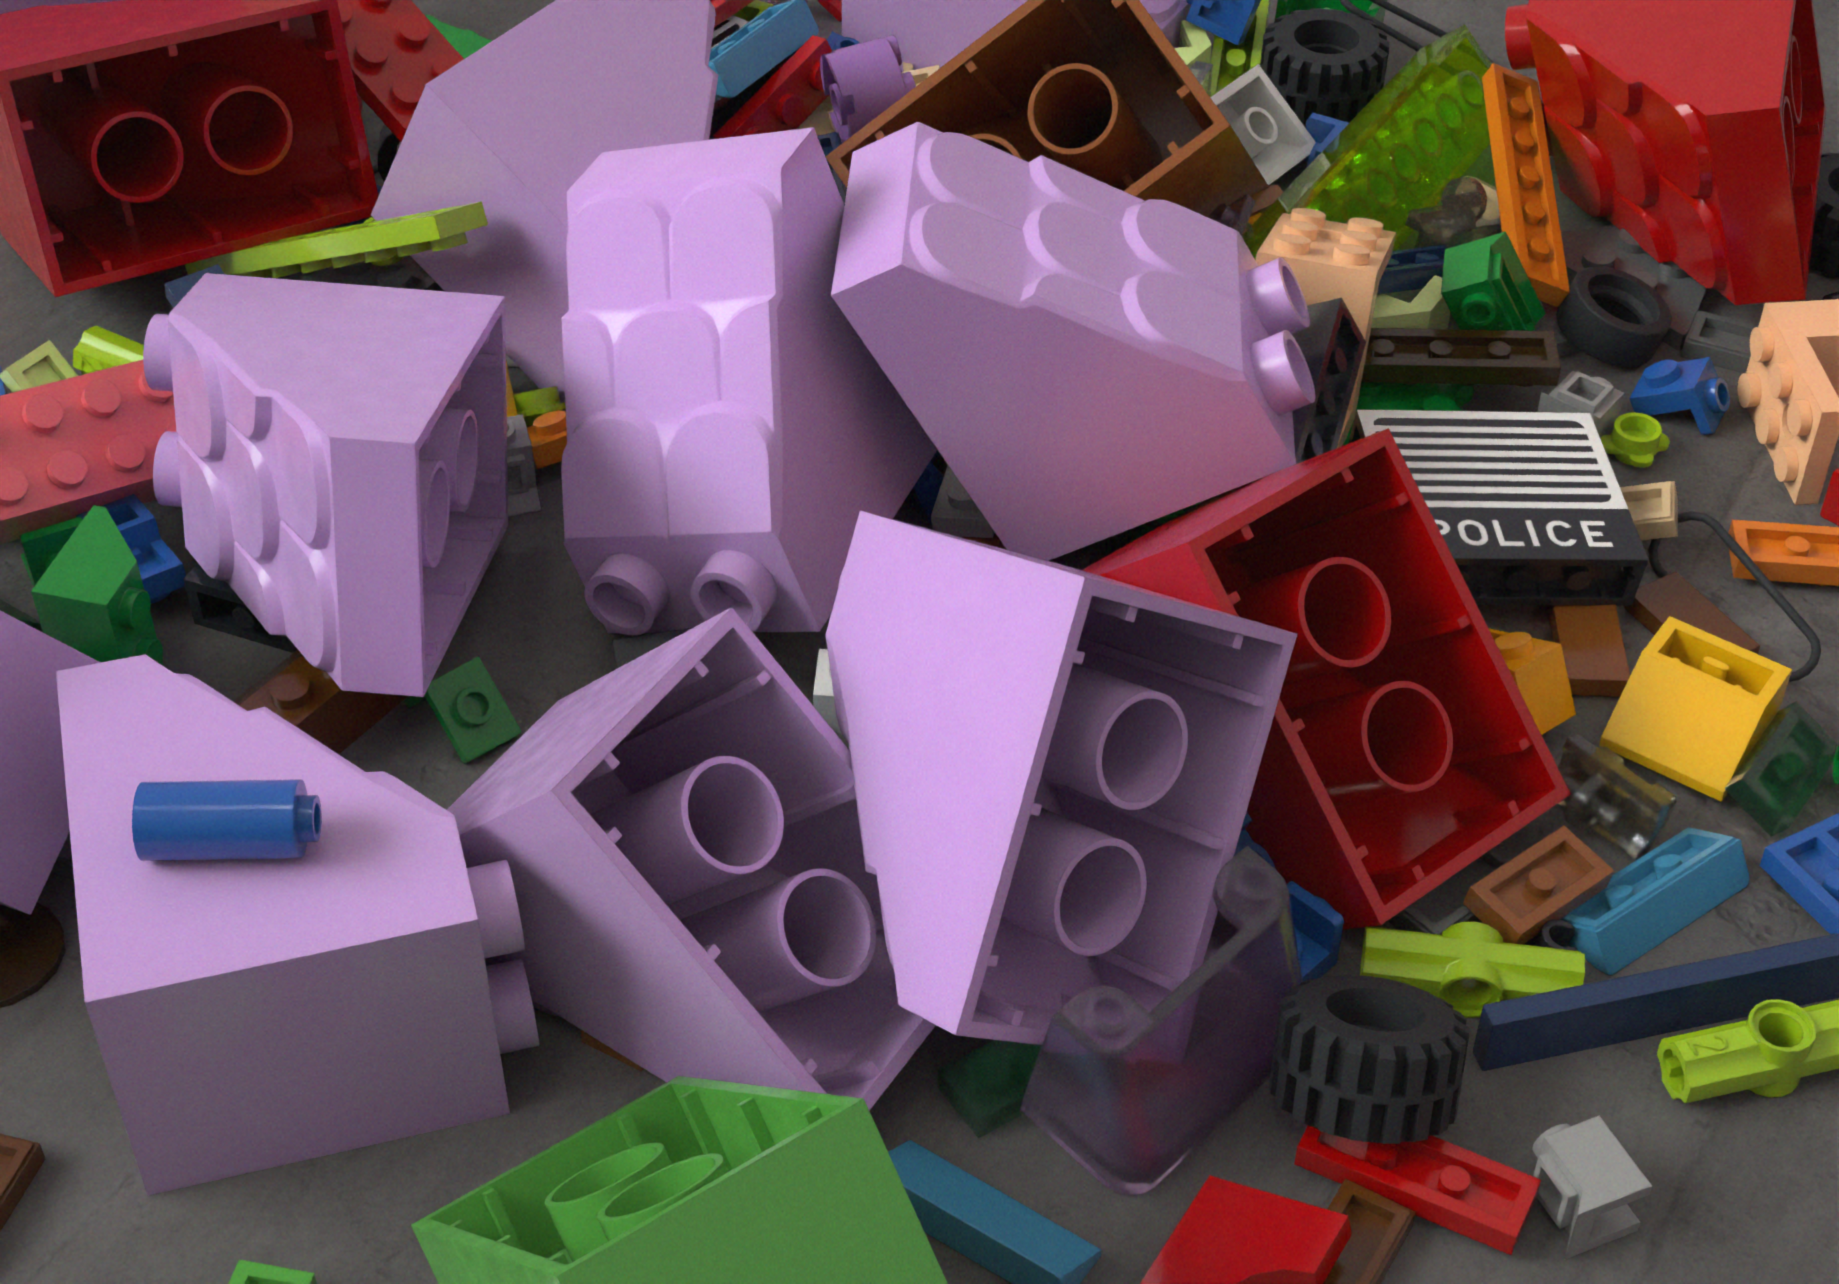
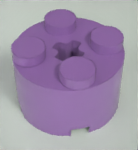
[820,35,916,143]

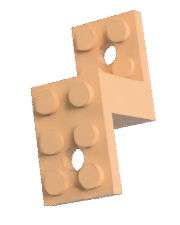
[1256,208,1396,448]
[1737,298,1839,505]

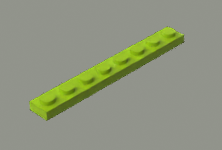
[185,201,488,278]

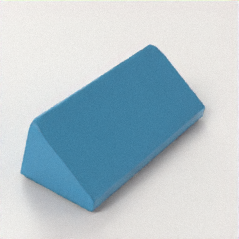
[708,0,819,98]
[1560,827,1750,975]
[888,1140,1102,1284]

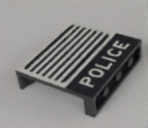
[1348,410,1649,606]

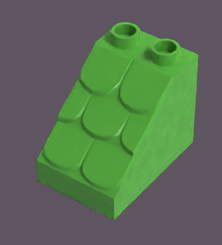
[411,1076,948,1284]

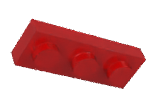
[713,35,832,139]
[1294,1125,1541,1255]

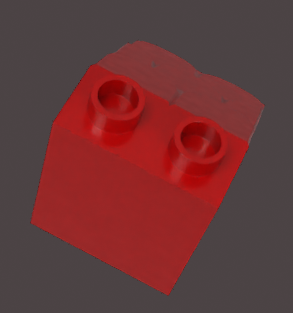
[0,0,379,298]
[1505,0,1826,305]
[1082,428,1571,930]

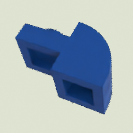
[76,494,186,603]

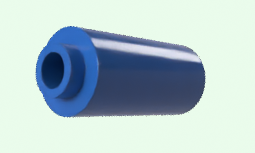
[132,779,322,861]

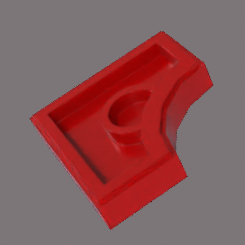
[1140,1175,1352,1284]

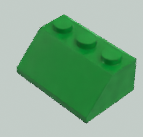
[31,505,164,666]

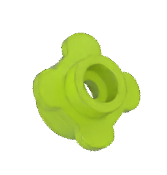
[513,386,566,427]
[1600,412,1670,468]

